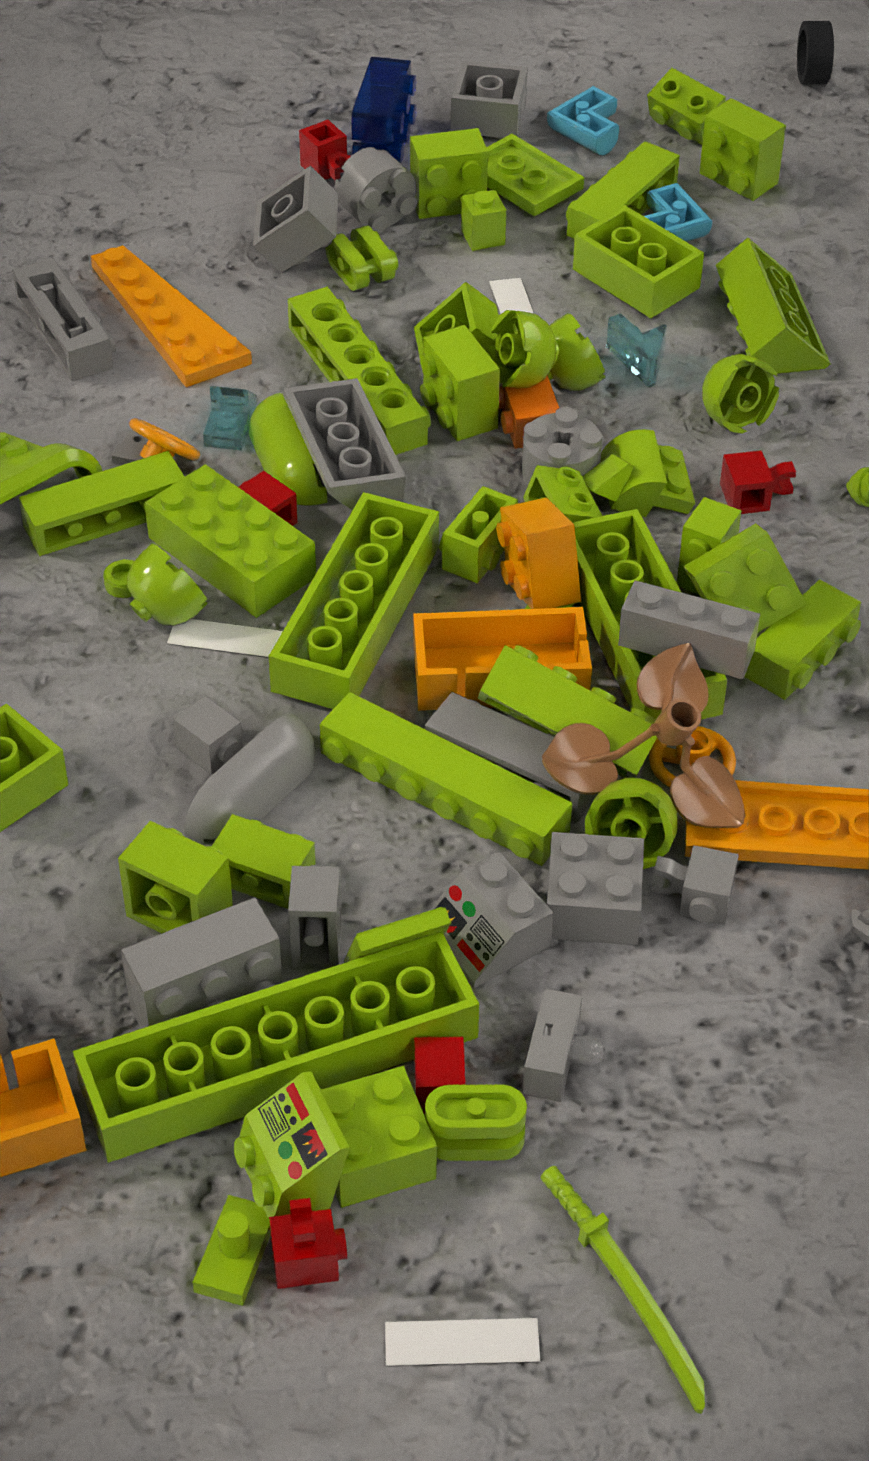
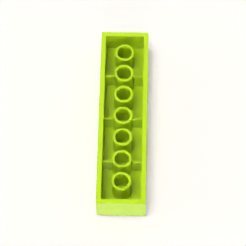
[73,931,479,1163]

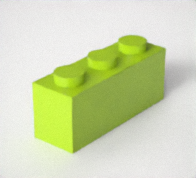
[744,579,861,700]

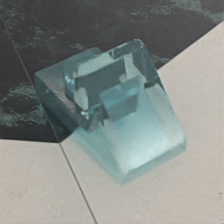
[606,313,667,388]
[203,386,258,451]

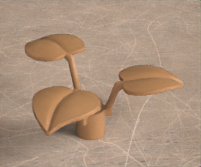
[542,643,744,828]

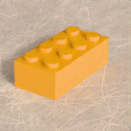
[413,607,592,711]
[0,1038,87,1177]

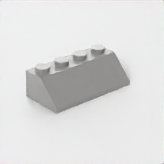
[283,378,406,510]

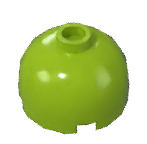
[488,310,559,388]
[548,313,606,391]
[702,354,779,434]
[127,543,208,626]
[585,778,678,870]

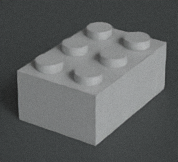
[121,897,282,1029]

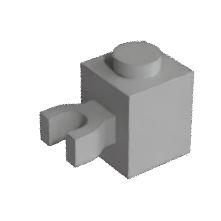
[652,845,739,925]

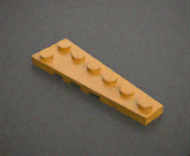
[91,245,252,387]

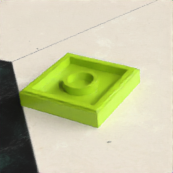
[344,907,451,963]

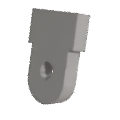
[112,430,148,465]

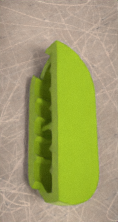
[249,393,328,506]

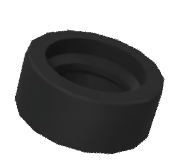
[797,21,834,84]

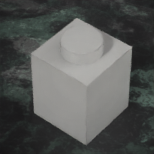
[173,696,243,775]

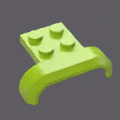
[0,432,103,505]

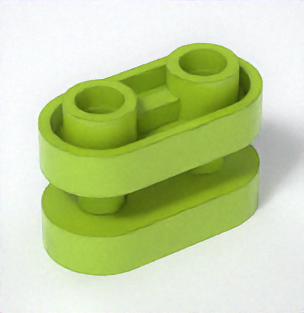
[325,225,399,291]
[425,1084,527,1161]

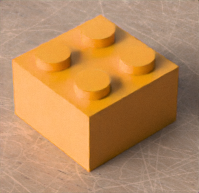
[496,497,581,609]

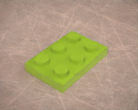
[486,134,584,217]

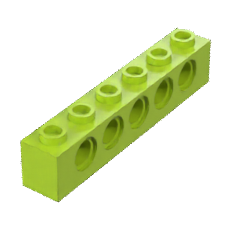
[288,286,431,455]

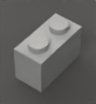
[288,865,341,969]

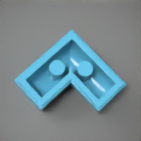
[547,86,619,156]
[644,183,712,242]

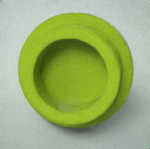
[846,467,869,507]

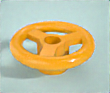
[129,418,200,461]
[649,726,736,788]

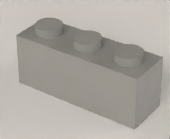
[618,580,760,679]

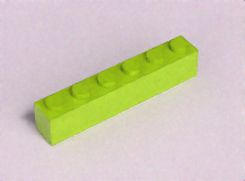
[319,692,572,866]

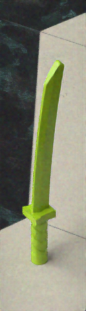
[540,1166,705,1414]

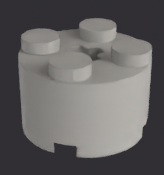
[334,147,417,234]
[522,407,602,492]

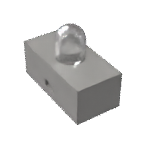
[523,988,606,1102]

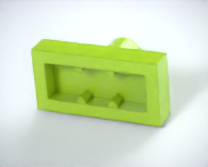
[192,1195,271,1306]

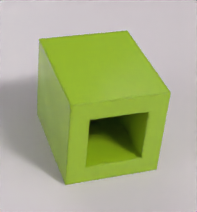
[461,190,507,251]

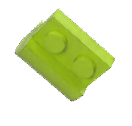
[601,429,695,517]

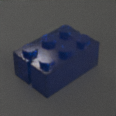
[351,56,416,163]

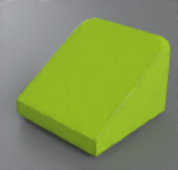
[582,454,634,502]

